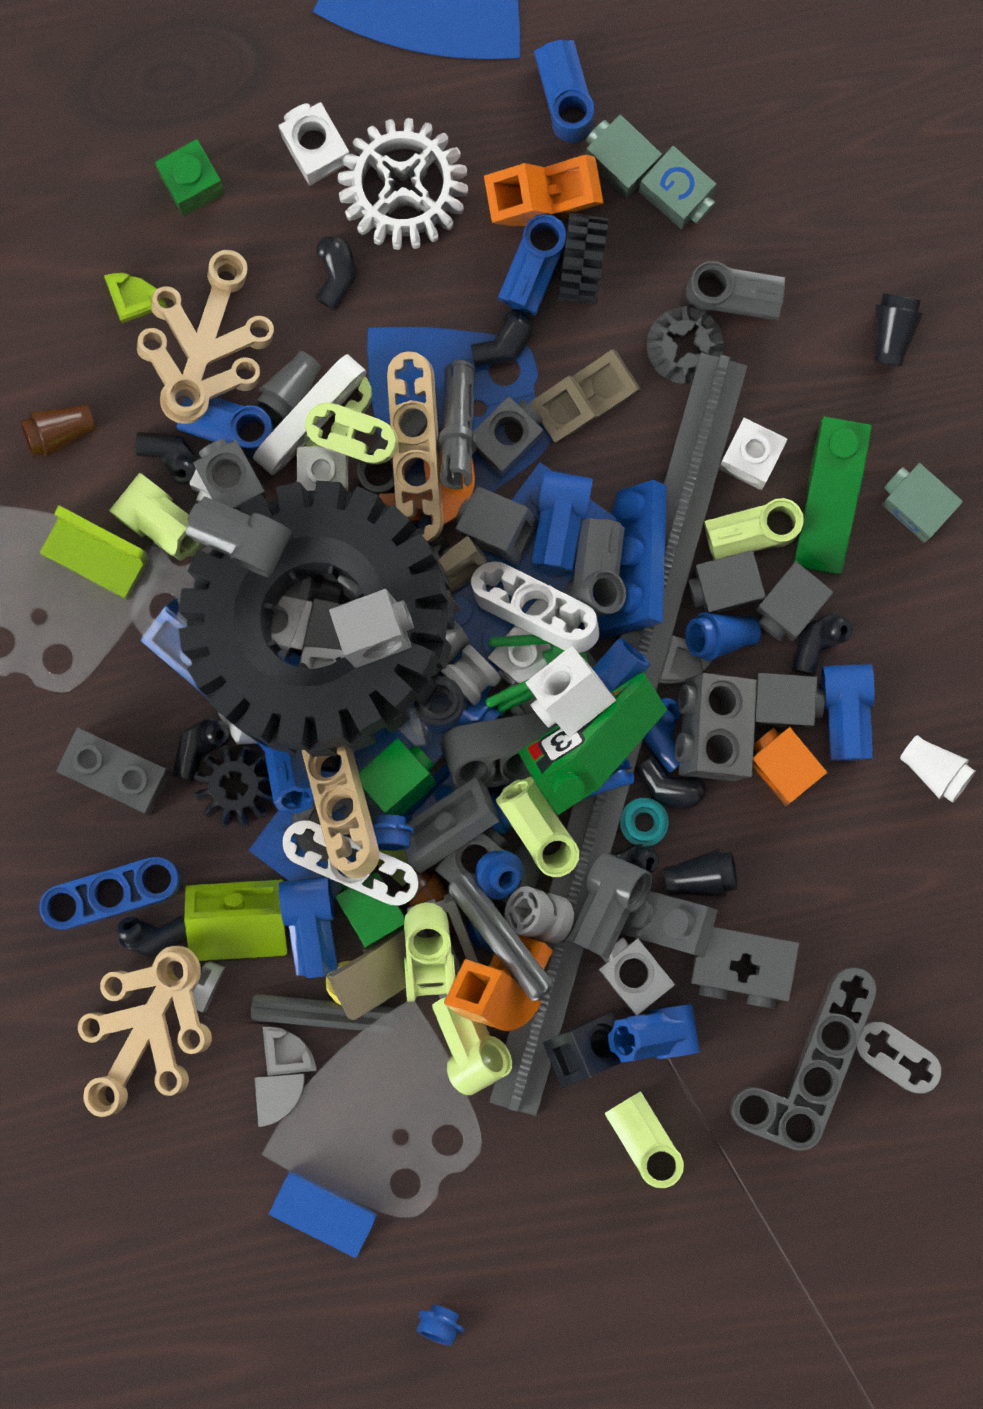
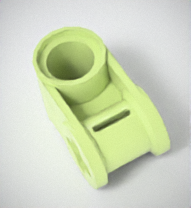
[404,903,456,1002]

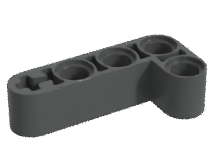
[729,967,877,1151]

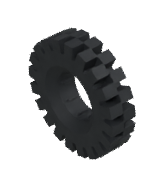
[178,480,454,757]

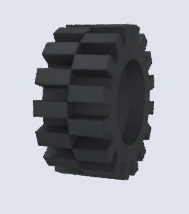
[559,213,609,305]

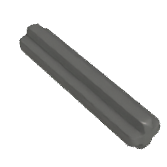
[449,873,553,1001]
[251,994,396,1033]

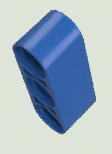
[39,857,182,930]

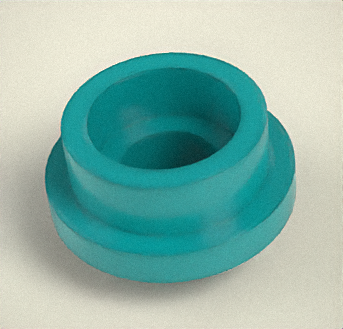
[620,798,669,847]

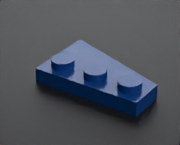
[581,480,667,641]

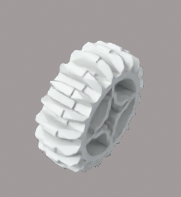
[338,118,468,250]

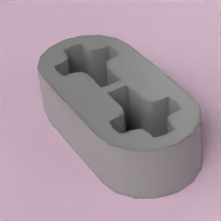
[855,1022,941,1093]

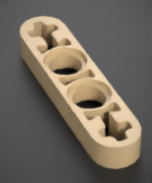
[387,351,444,542]
[301,745,379,879]

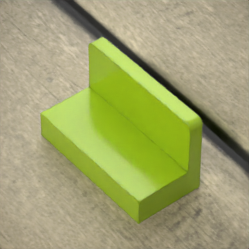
[39,505,150,600]
[184,880,287,961]

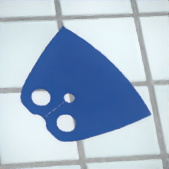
[312,0,520,59]
[367,327,552,529]

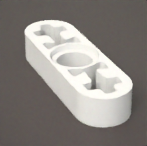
[253,354,367,475]
[471,562,599,653]
[283,820,418,905]

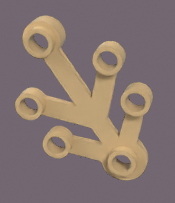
[137,250,274,424]
[78,946,212,1117]

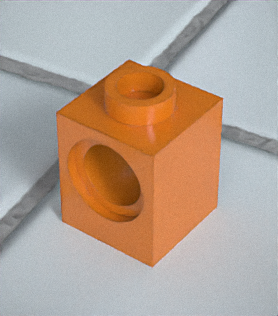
[752,727,827,806]

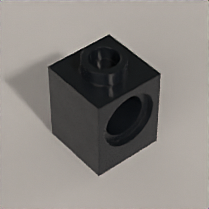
[543,1012,622,1088]

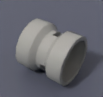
[505,886,574,944]

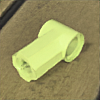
[109,473,203,561]
[704,498,804,560]
[495,776,579,877]
[432,997,512,1095]
[604,1091,684,1188]

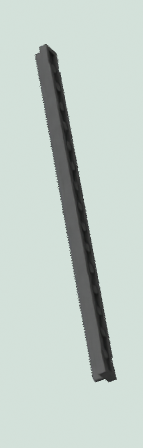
[489,353,748,1116]

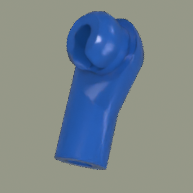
[643,698,681,773]

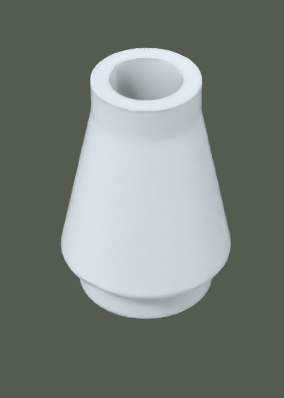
[900,735,976,803]

